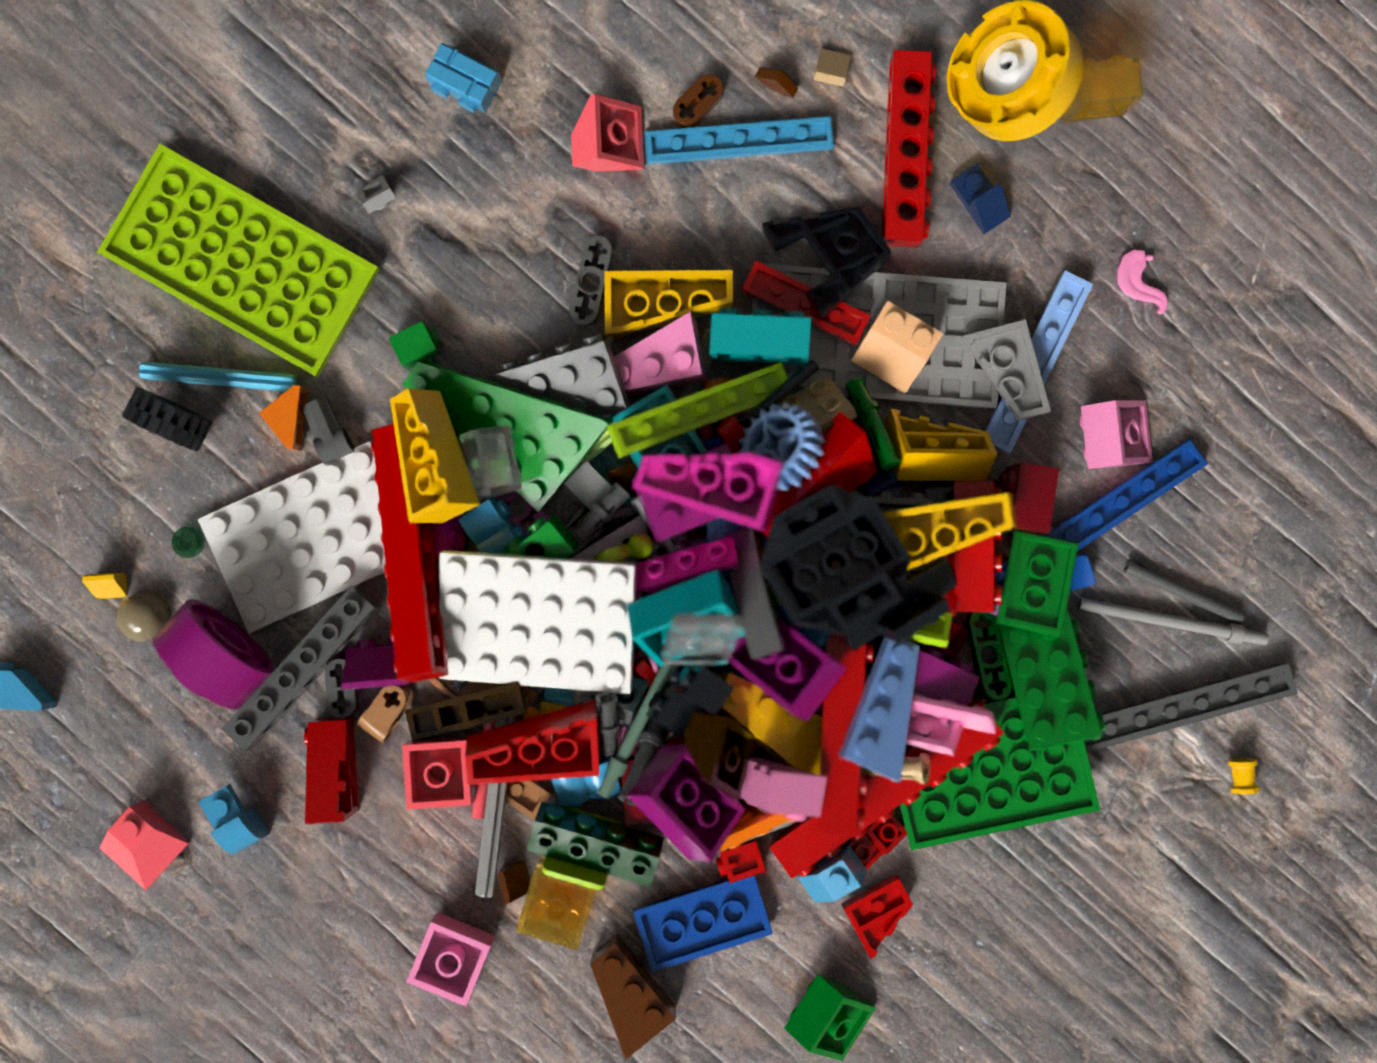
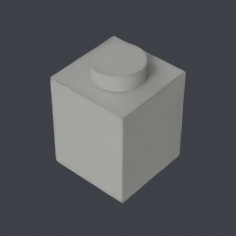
[564,461,612,509]

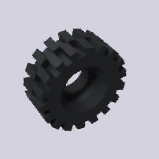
[121,387,213,451]

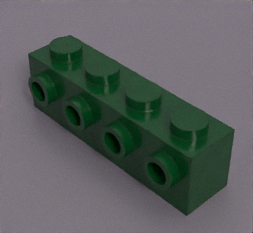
[527,801,664,887]

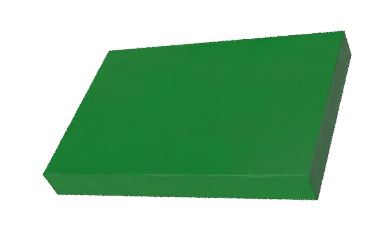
[995,530,1079,638]

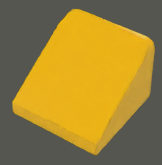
[82,573,128,599]

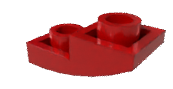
[842,816,907,870]

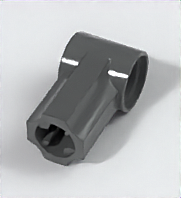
[302,397,354,465]

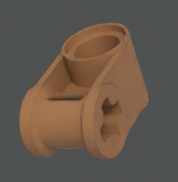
[357,684,414,743]

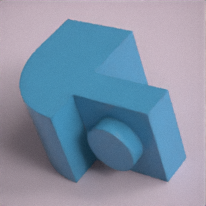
[199,784,269,854]

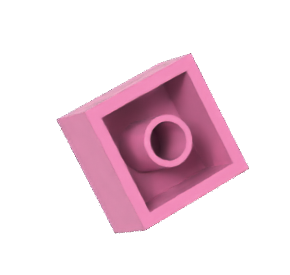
[407,912,496,1006]

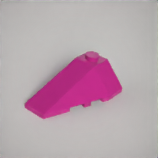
[633,453,783,532]

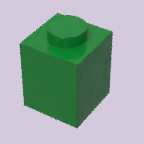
[388,321,442,370]

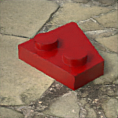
[841,874,913,959]

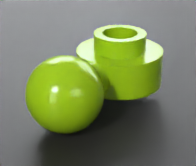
[594,533,653,562]

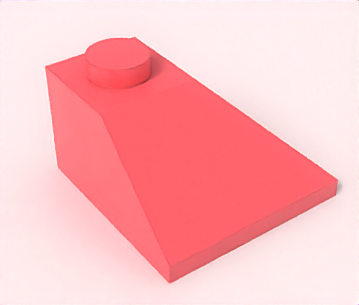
[571,94,644,171]
[100,800,190,890]

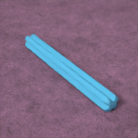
[139,362,297,391]

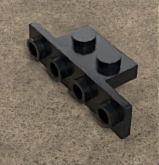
[844,558,957,650]

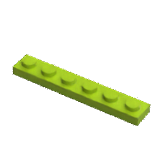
[607,362,788,458]

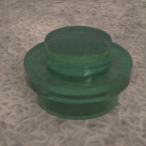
[172,527,205,558]

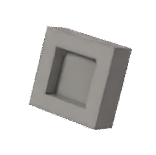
[356,175,396,214]

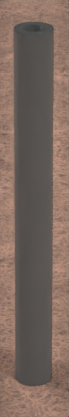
[1124,561,1245,624]

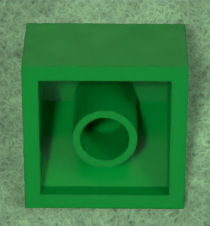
[784,974,876,1061]

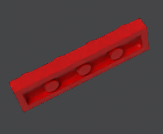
[741,261,871,346]

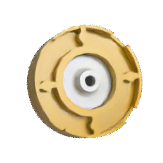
[947,1,1084,141]

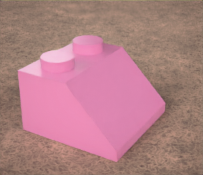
[1080,400,1153,469]

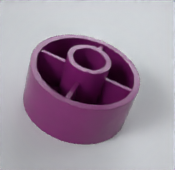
[152,599,274,710]

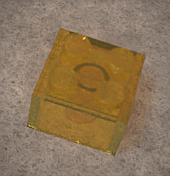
[1061,55,1143,123]
[515,861,595,950]

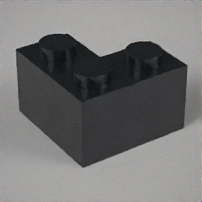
[646,660,734,739]

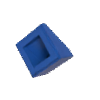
[1070,554,1096,591]

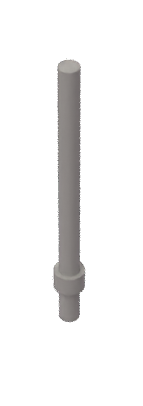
[1078,597,1269,646]

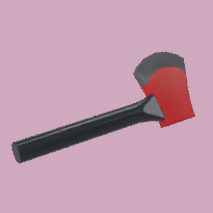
[715,359,820,455]

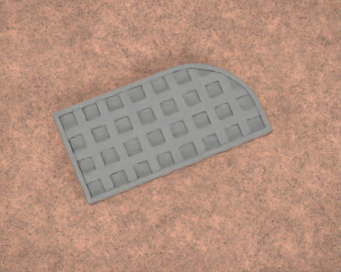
[751,263,1006,409]

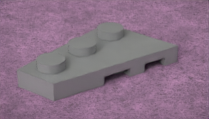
[962,319,1051,421]

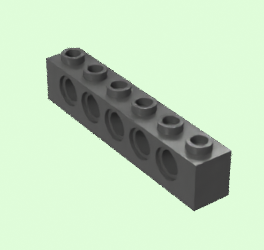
[221,585,382,751]

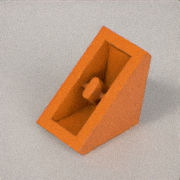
[259,385,309,451]

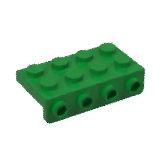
[998,611,1105,752]

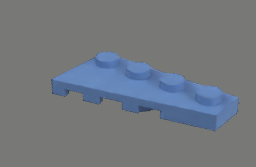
[839,637,919,782]

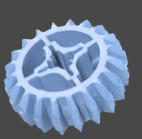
[736,403,825,492]

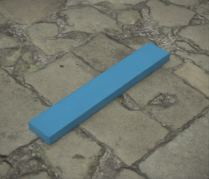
[645,116,834,165]

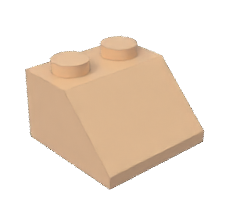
[850,301,943,394]

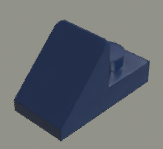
[949,163,1011,235]

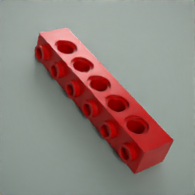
[881,50,936,248]

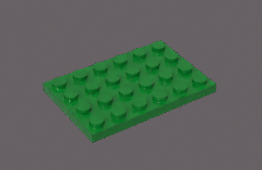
[900,696,1101,851]

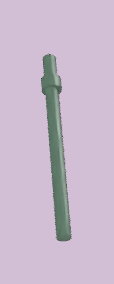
[597,661,678,799]

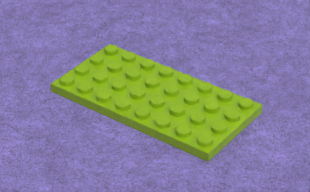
[97,143,380,377]

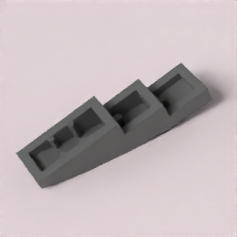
[724,527,787,659]

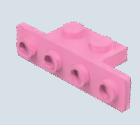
[906,692,997,755]

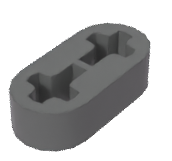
[325,658,359,719]

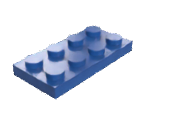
[633,875,773,972]

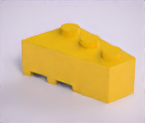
[884,408,997,481]

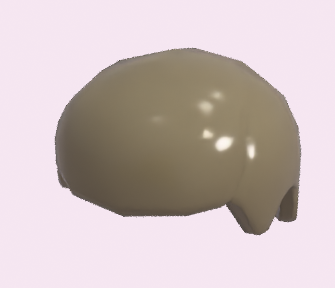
[116,591,170,642]

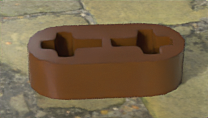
[673,74,723,128]

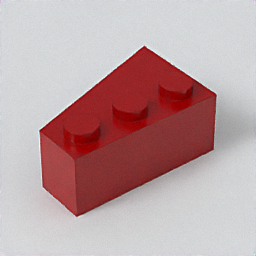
[304,716,359,825]

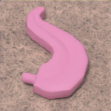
[1116,249,1168,314]

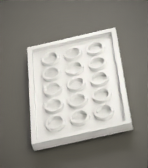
[198,441,385,634]
[439,550,636,694]

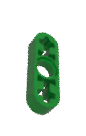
[965,612,1012,701]

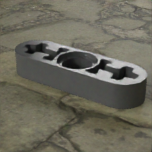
[570,236,613,327]

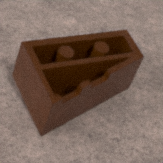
[590,934,676,1059]

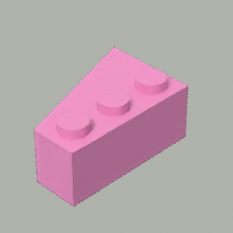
[614,312,708,398]
[740,757,827,821]

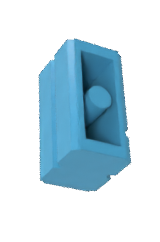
[425,43,502,113]

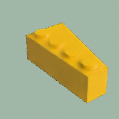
[605,270,733,339]
[390,388,480,523]
[883,493,1017,570]
[717,673,823,775]

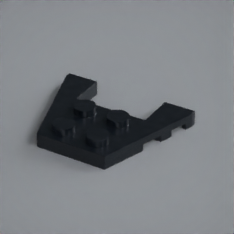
[762,206,891,319]

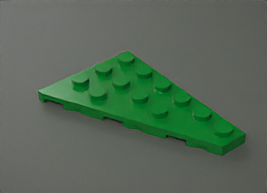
[402,359,613,512]

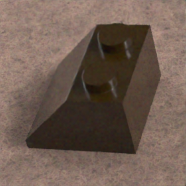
[684,712,754,799]

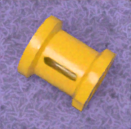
[1228,758,1260,794]

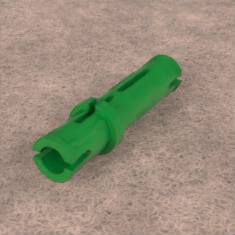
[845,377,901,471]

